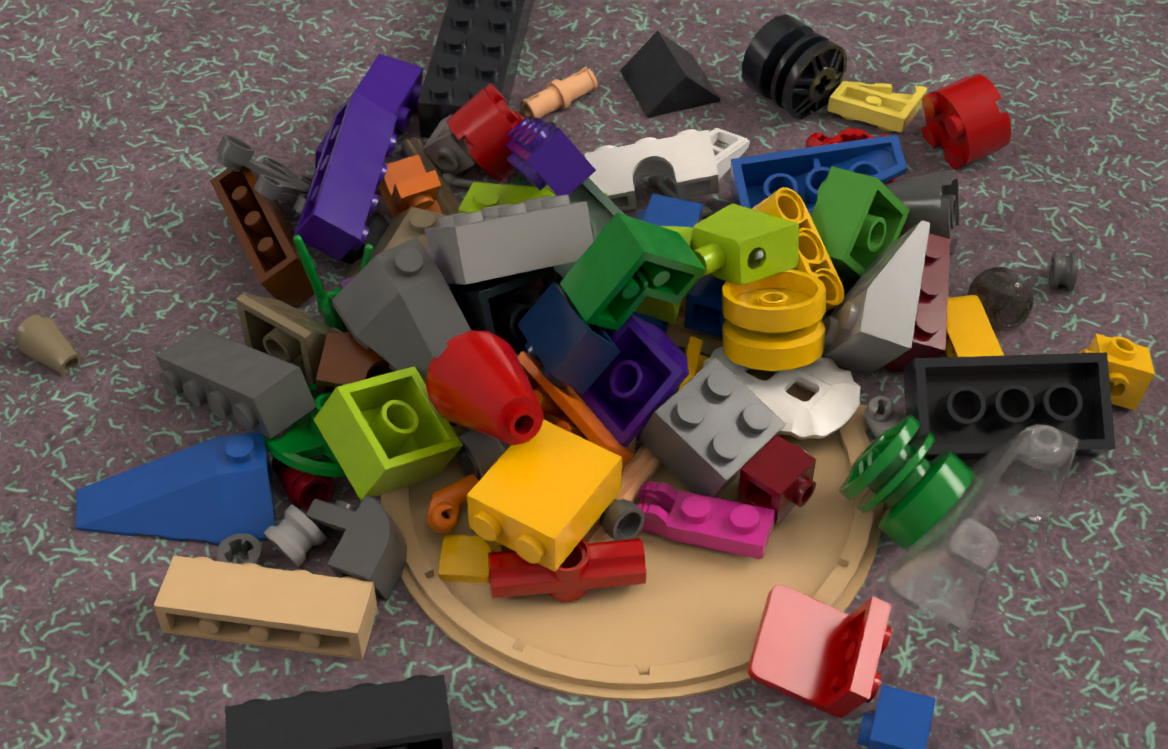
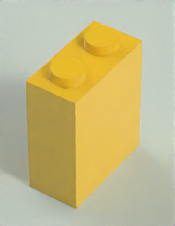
[467,419,622,572]

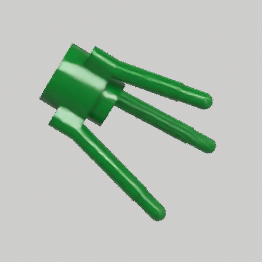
[293,235,373,333]

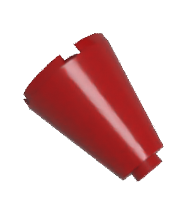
[425,330,544,445]

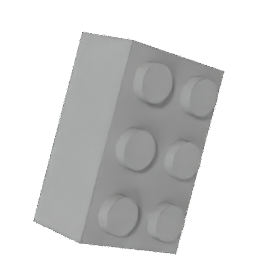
[424,194,593,285]

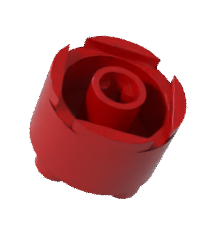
[922,74,1011,170]
[446,83,524,183]

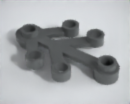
[216,135,369,218]

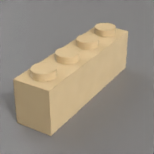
[154,556,378,660]

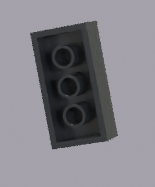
[903,352,1115,461]

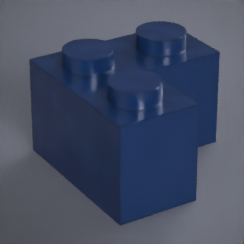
[517,282,620,395]

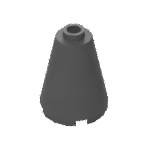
[884,169,959,255]

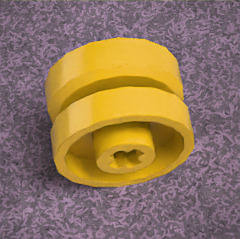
[722,269,826,371]

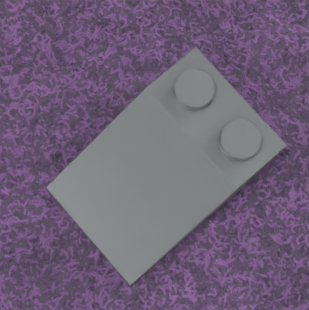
[821,220,930,374]

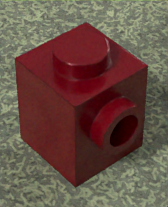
[737,434,816,525]

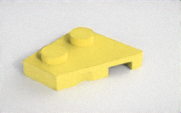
[827,81,928,133]

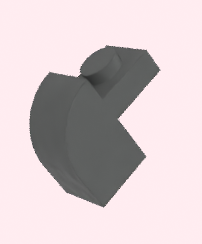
[306,495,407,601]

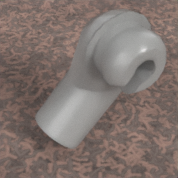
[865,396,901,438]

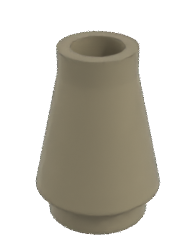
[14,315,82,376]

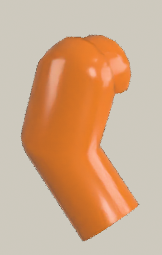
[426,474,479,534]

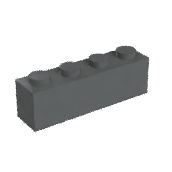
[156,327,316,438]

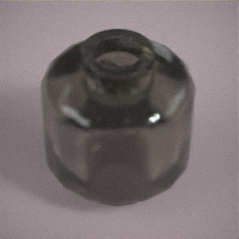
[967,267,1034,331]

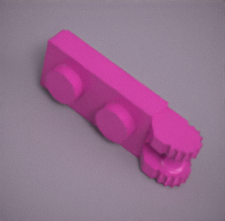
[635,481,775,559]

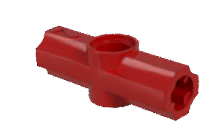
[488,538,646,602]

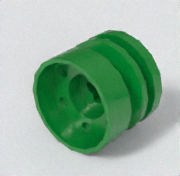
[839,415,975,549]

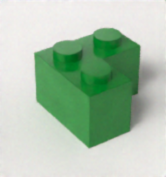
[560,213,706,331]

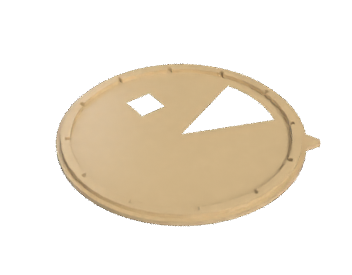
[381,310,884,702]

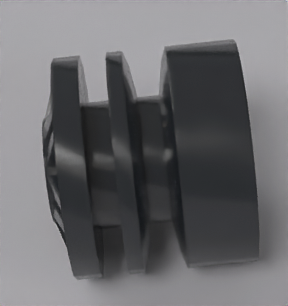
[741,14,847,119]

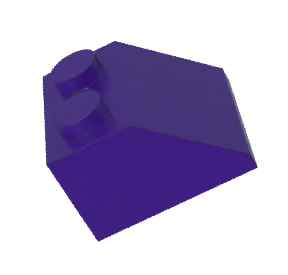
[573,314,689,447]

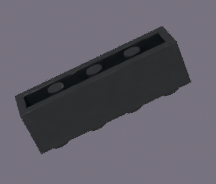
[225,675,454,749]

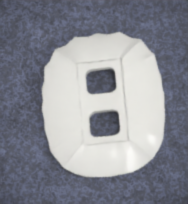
[703,346,861,440]

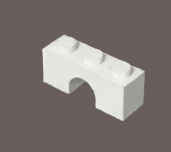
[585,130,719,211]

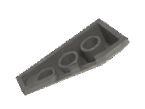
[332,237,471,431]

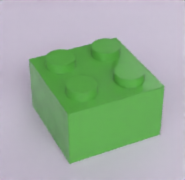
[811,166,910,281]

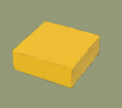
[438,534,493,583]

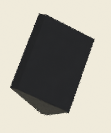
[621,31,720,118]

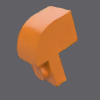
[378,154,442,217]

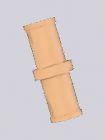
[520,67,598,120]

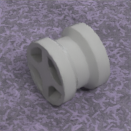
[263,504,327,568]

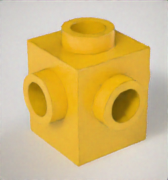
[1080,333,1155,410]

